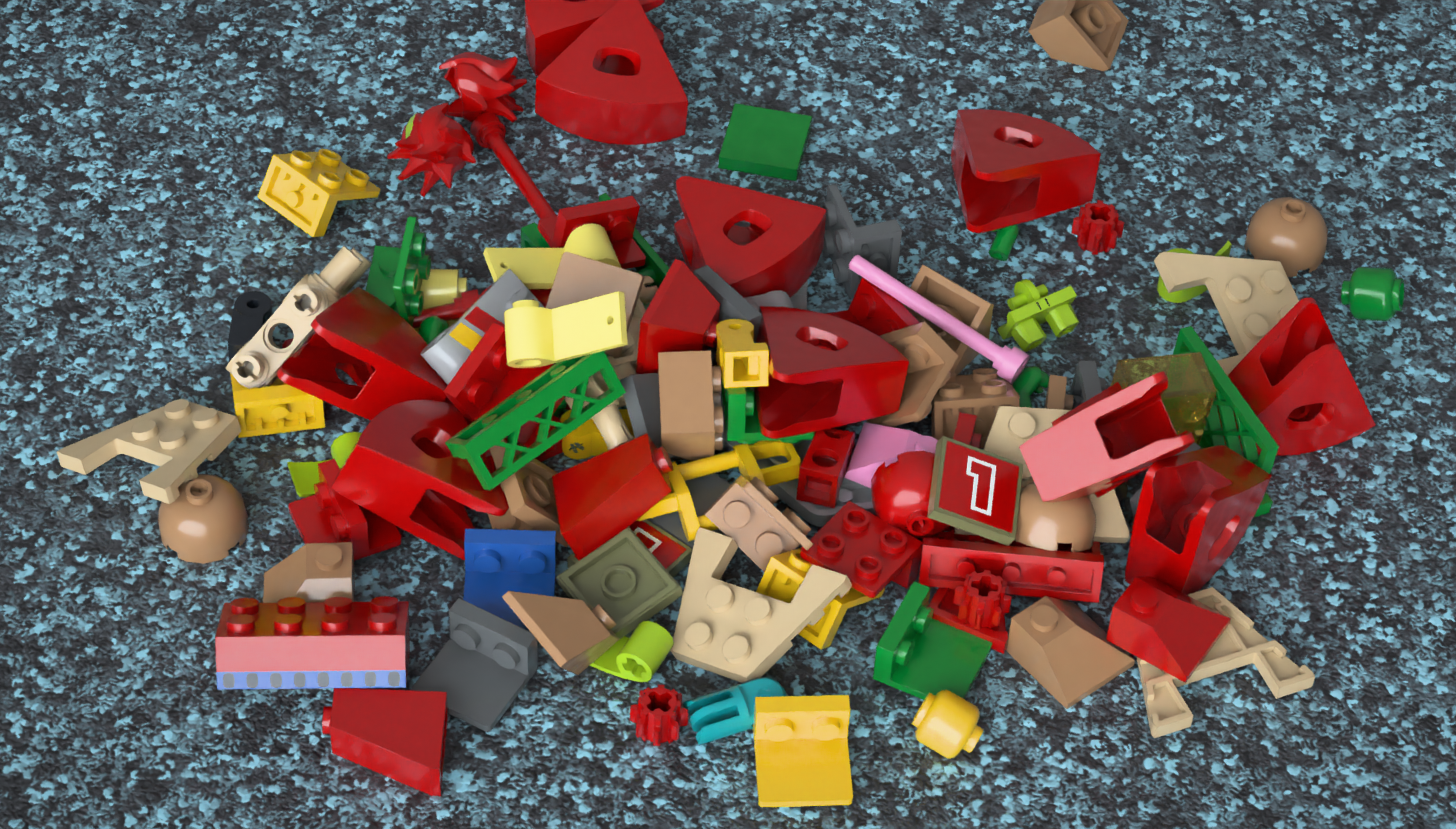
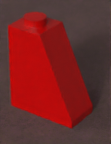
[552,433,673,561]
[322,688,448,796]

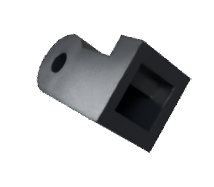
[228,291,273,362]

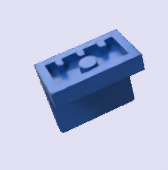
[463,529,556,631]

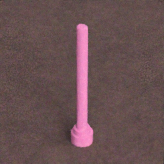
[849,255,1030,384]

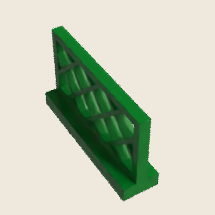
[1161,326,1279,517]

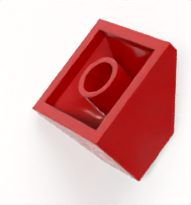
[636,259,720,374]
[1106,577,1231,683]

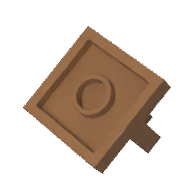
[487,439,569,547]

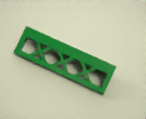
[445,351,626,491]

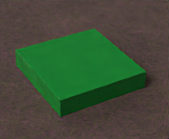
[718,103,812,181]

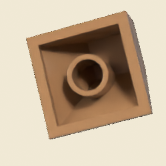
[1028,0,1129,71]
[263,542,355,603]
[502,591,619,675]
[1006,596,1135,709]

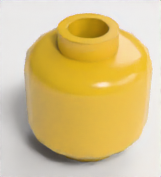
[911,690,984,759]

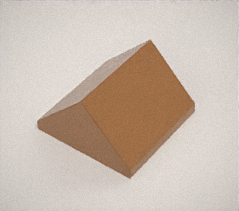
[902,264,994,375]

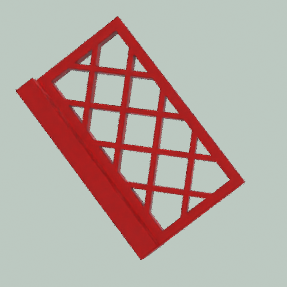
[919,525,1104,603]

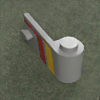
[420,269,544,385]

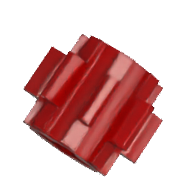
[1071,200,1124,255]
[953,570,1012,630]
[630,684,688,746]

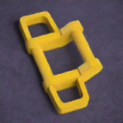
[636,440,801,542]

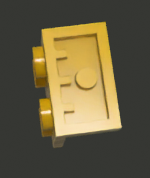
[257,149,381,237]
[230,373,325,438]
[756,547,885,650]
[753,695,853,807]

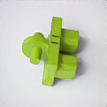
[997,279,1079,352]

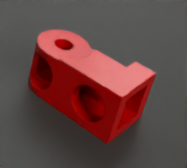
[796,428,855,509]

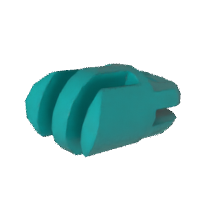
[683,677,786,746]

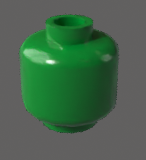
[1341,267,1405,321]

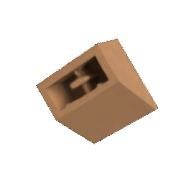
[658,350,723,461]

